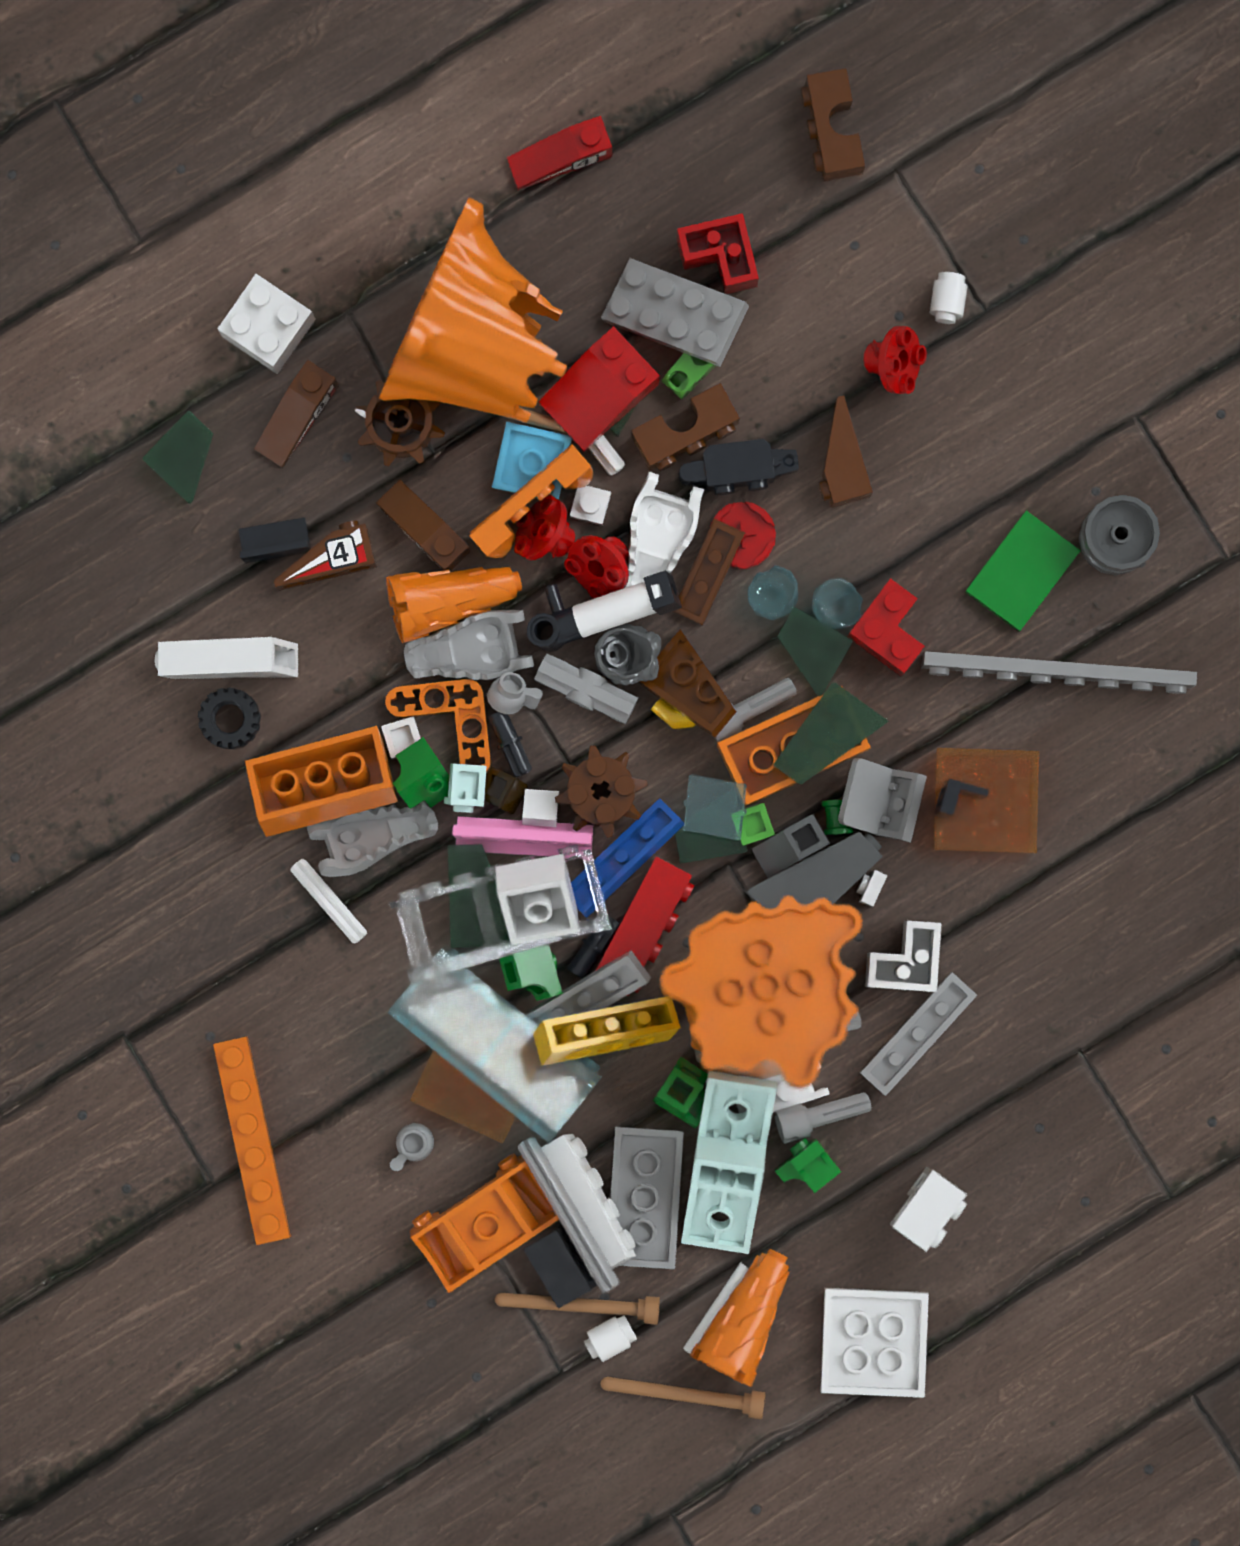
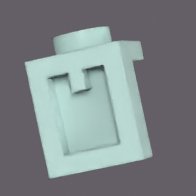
[444,763,486,813]

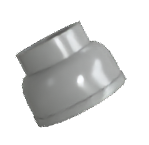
[487,672,543,714]
[390,1123,434,1171]

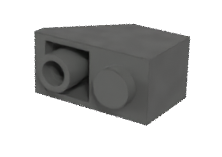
[752,814,829,878]

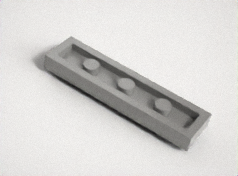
[521,950,651,1035]
[859,972,977,1096]

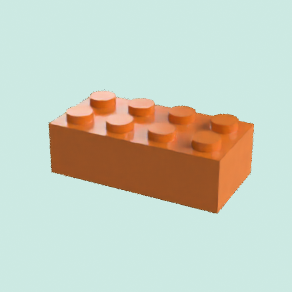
[717,686,871,807]
[245,726,398,837]

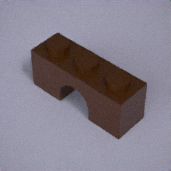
[800,68,865,181]
[631,383,740,472]

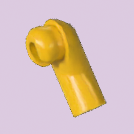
[651,699,696,729]

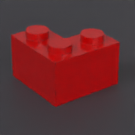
[676,213,759,294]
[847,578,925,677]

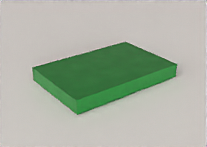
[965,510,1081,632]

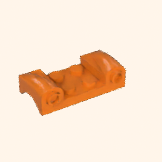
[469,444,593,559]
[410,1153,559,1293]

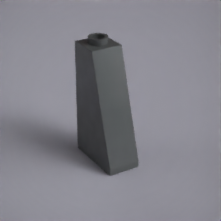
[746,832,883,909]

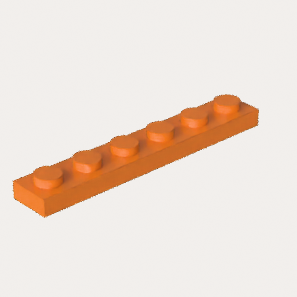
[213,1036,291,1245]

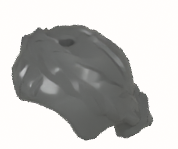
[594,624,661,685]

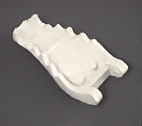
[625,472,704,588]

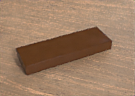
[672,519,746,625]

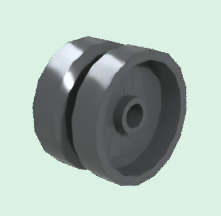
[1078,495,1160,575]

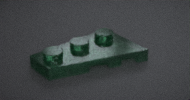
[773,681,889,786]
[447,844,519,948]

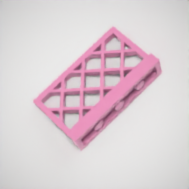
[453,817,593,859]

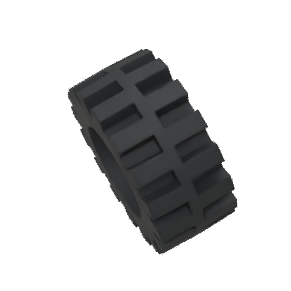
[198,687,261,750]

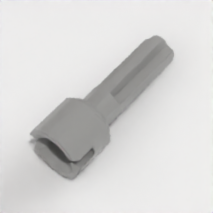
[715,678,797,742]
[775,1092,871,1144]

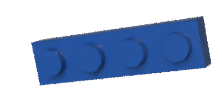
[571,798,685,918]

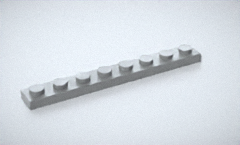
[921,651,1197,694]

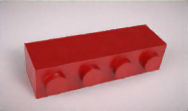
[596,856,695,997]

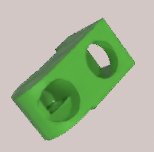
[662,353,716,400]

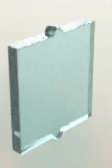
[683,774,747,840]

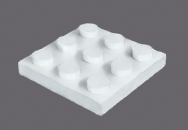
[821,1288,929,1398]

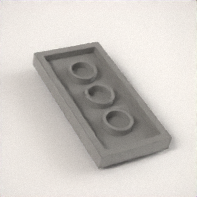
[601,258,749,367]
[611,1126,684,1269]

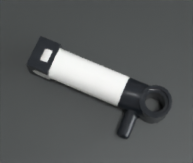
[526,570,682,652]

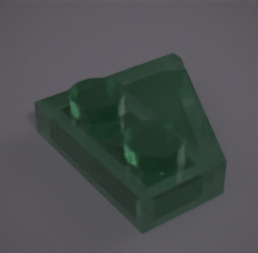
[142,410,213,504]

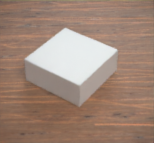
[381,716,421,759]
[522,789,559,827]

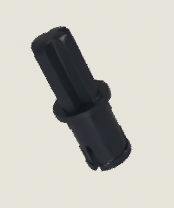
[488,712,532,777]
[566,914,620,979]

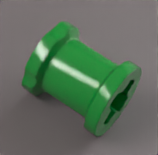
[821,799,853,835]

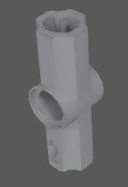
[534,654,638,725]

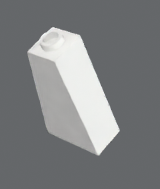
[155,637,298,679]

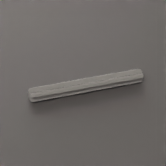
[518,1137,619,1293]

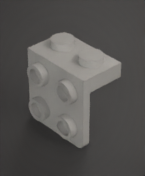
[838,758,927,842]

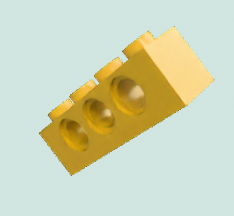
[533,997,681,1066]

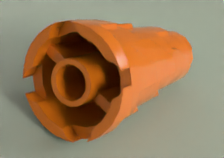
[386,567,522,643]
[689,1249,790,1387]

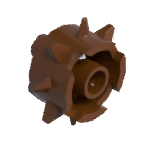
[355,380,445,467]
[555,745,648,838]

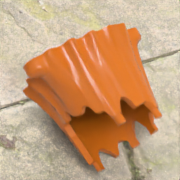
[378,197,567,423]
[660,896,862,1089]

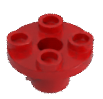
[863,326,927,394]
[514,494,575,561]
[564,535,629,599]

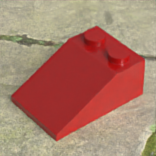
[538,326,660,452]

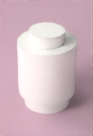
[929,272,968,324]
[584,1315,637,1362]

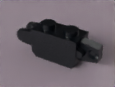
[678,439,799,495]

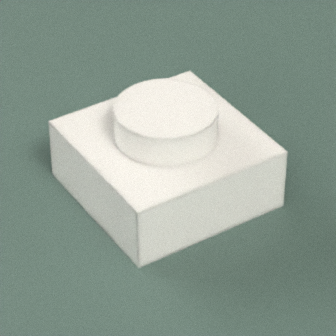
[570,486,611,526]
[856,870,887,907]

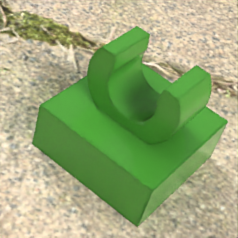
[731,803,775,846]

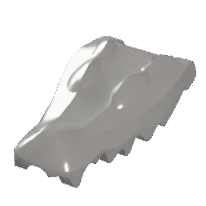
[404,610,534,680]
[307,801,438,877]

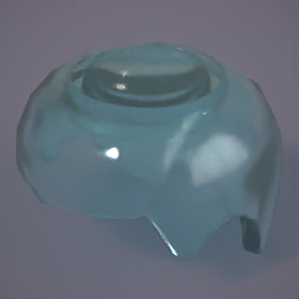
[747,565,799,620]
[812,578,863,629]

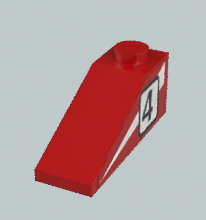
[507,116,612,190]

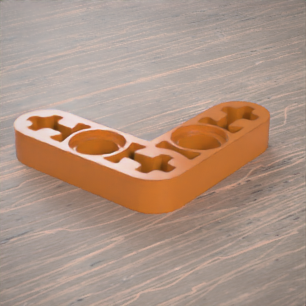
[385,679,491,773]

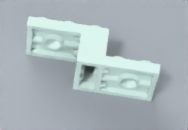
[681,1071,777,1254]

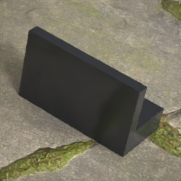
[238,517,311,564]
[934,778,989,819]
[523,1225,597,1309]

